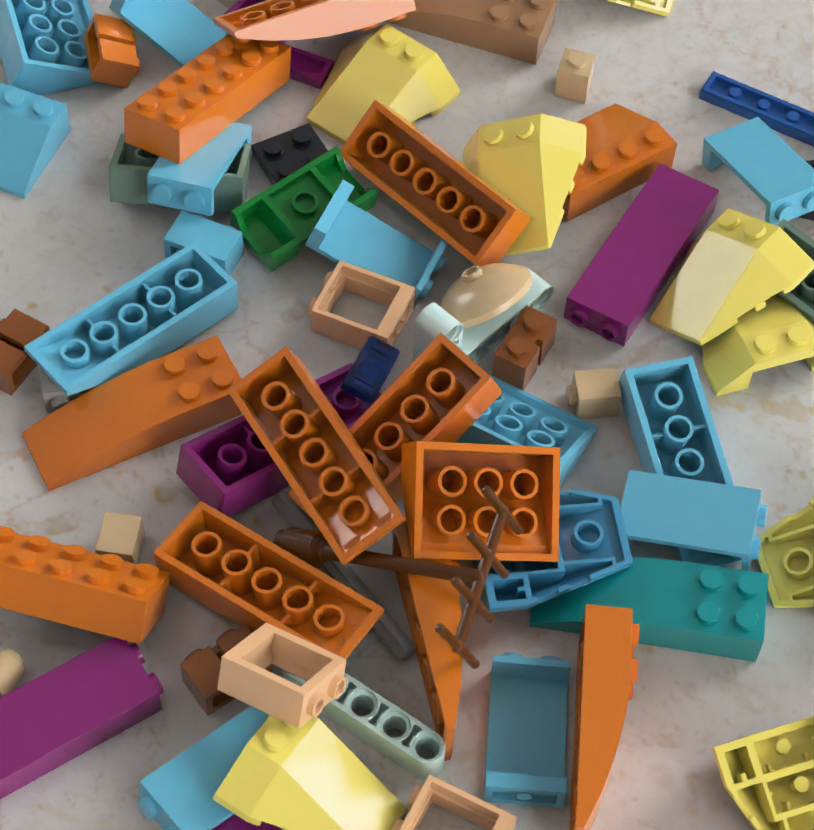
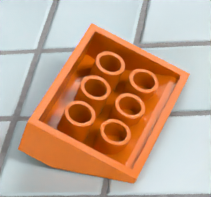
[562,103,677,221]
[401,441,560,562]

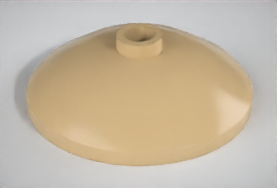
[439,263,533,328]

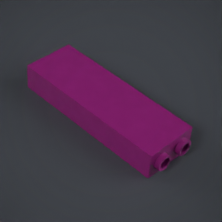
[563,163,719,347]
[0,637,164,799]

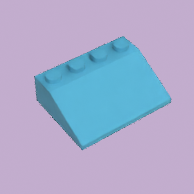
[0,0,101,95]
[0,82,71,199]
[455,373,598,489]

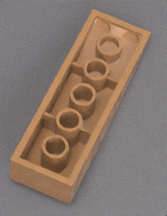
[383,0,557,65]

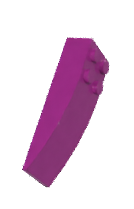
[176,363,382,517]

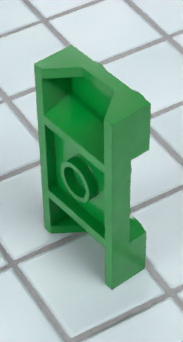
[230,146,378,272]

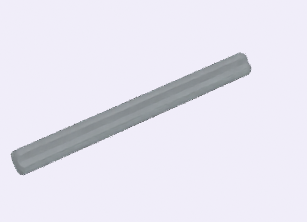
[272,491,416,661]

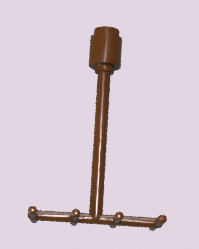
[273,486,523,669]

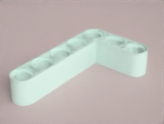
[413,267,554,363]
[281,668,445,779]

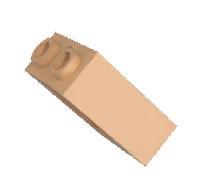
[308,260,415,359]
[217,622,347,729]
[392,774,517,830]

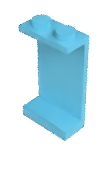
[109,0,228,67]
[702,117,814,226]
[147,122,252,216]
[305,180,448,300]
[620,470,768,571]
[483,653,571,808]
[137,706,268,830]

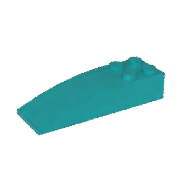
[529,557,769,662]

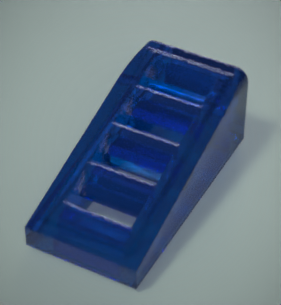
[340,336,400,405]

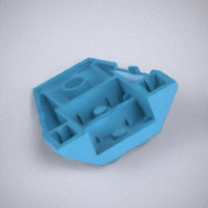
[472,488,633,612]

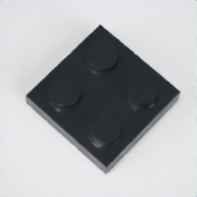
[251,123,328,185]

